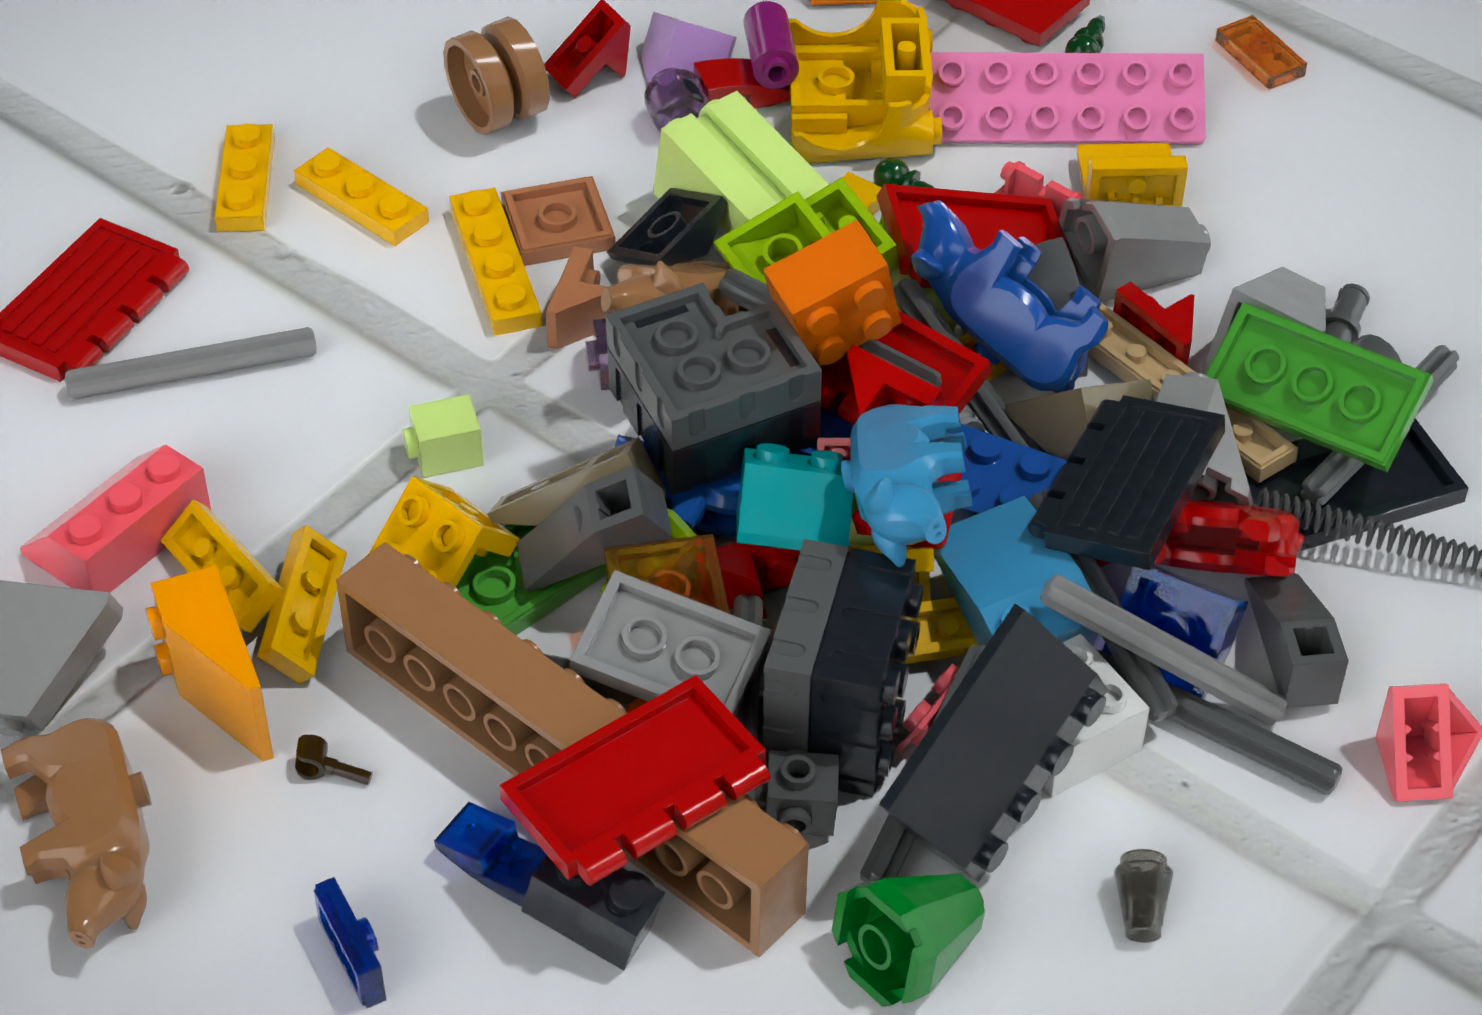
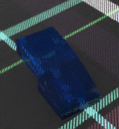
[434,801,546,907]

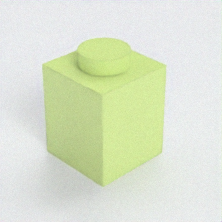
[402,394,484,478]

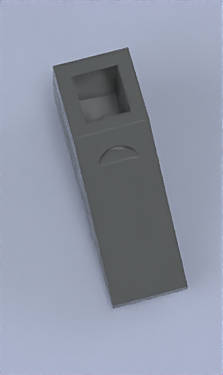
[517,465,673,593]
[1244,574,1349,708]

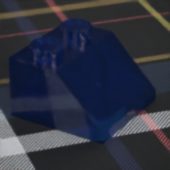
[1102,565,1249,699]

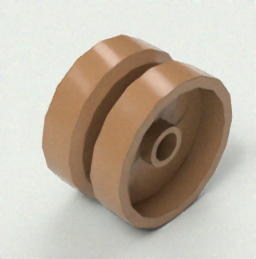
[443,16,550,135]

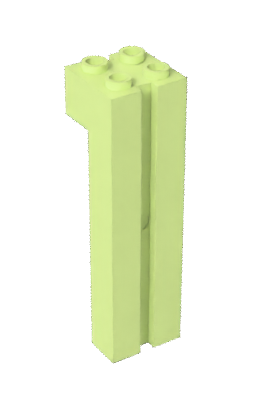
[653,91,956,332]

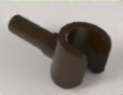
[295,734,373,785]

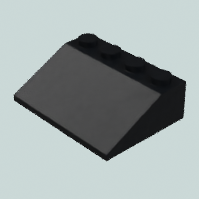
[879,604,1108,883]

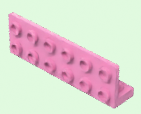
[930,52,1206,144]

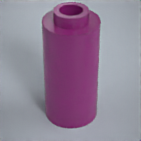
[743,1,799,89]

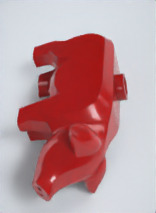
[1095,499,1305,577]

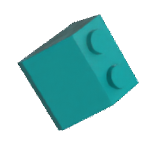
[736,443,853,550]

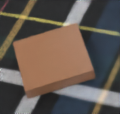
[501,176,615,266]

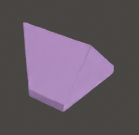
[641,12,737,108]

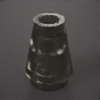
[1114,849,1173,943]

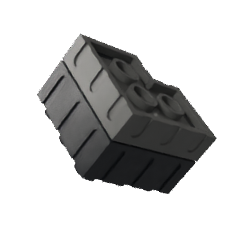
[605,283,822,495]
[762,539,924,798]

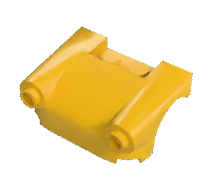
[789,0,942,163]

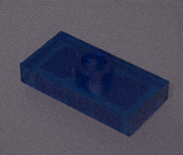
[313,877,386,1009]

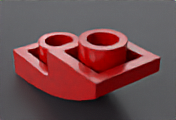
[694,58,790,109]

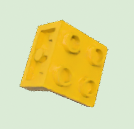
[1077,143,1188,207]
[368,476,520,587]

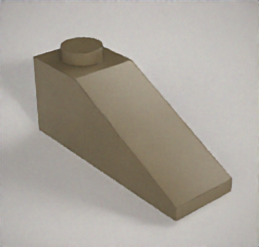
[487,437,668,526]

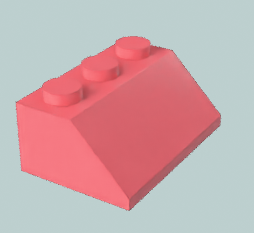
[20,444,211,593]

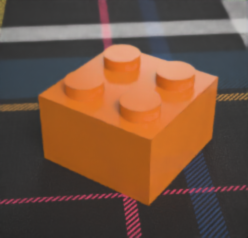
[763,220,901,367]

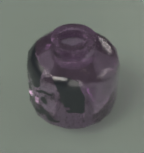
[644,68,709,133]

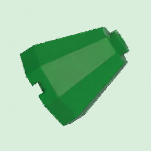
[831,873,985,1007]

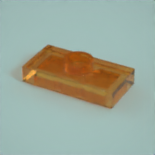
[1215,15,1307,90]

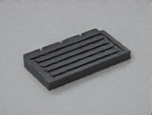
[1028,395,1225,571]
[1245,418,1469,551]

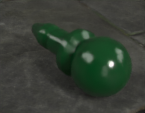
[1065,15,1106,53]
[873,158,934,188]

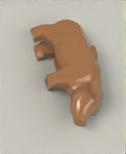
[601,260,750,316]
[1,718,152,949]

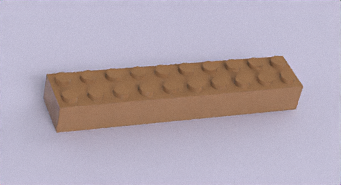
[336,542,809,957]

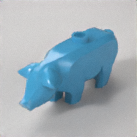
[841,404,972,567]

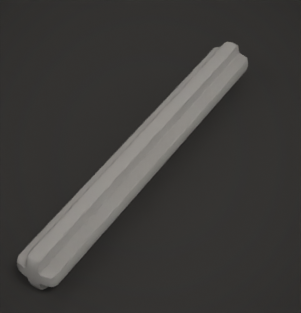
[65,327,317,399]
[1040,574,1288,725]

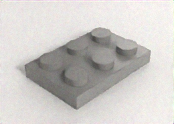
[569,570,771,716]

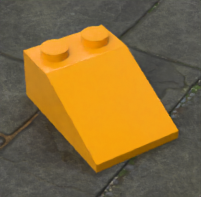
[145,565,274,761]

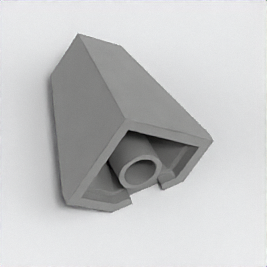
[1059,198,1211,302]
[1201,267,1326,375]
[1156,372,1253,505]
[0,580,124,736]

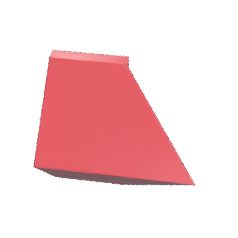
[1375,683,1482,801]

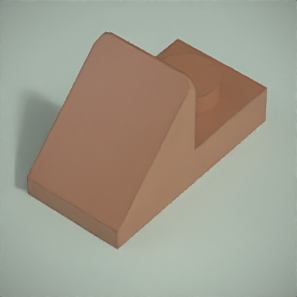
[546,246,609,349]

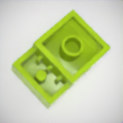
[713,177,899,284]

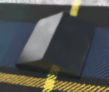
[607,188,728,266]

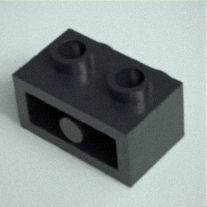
[521,854,665,971]

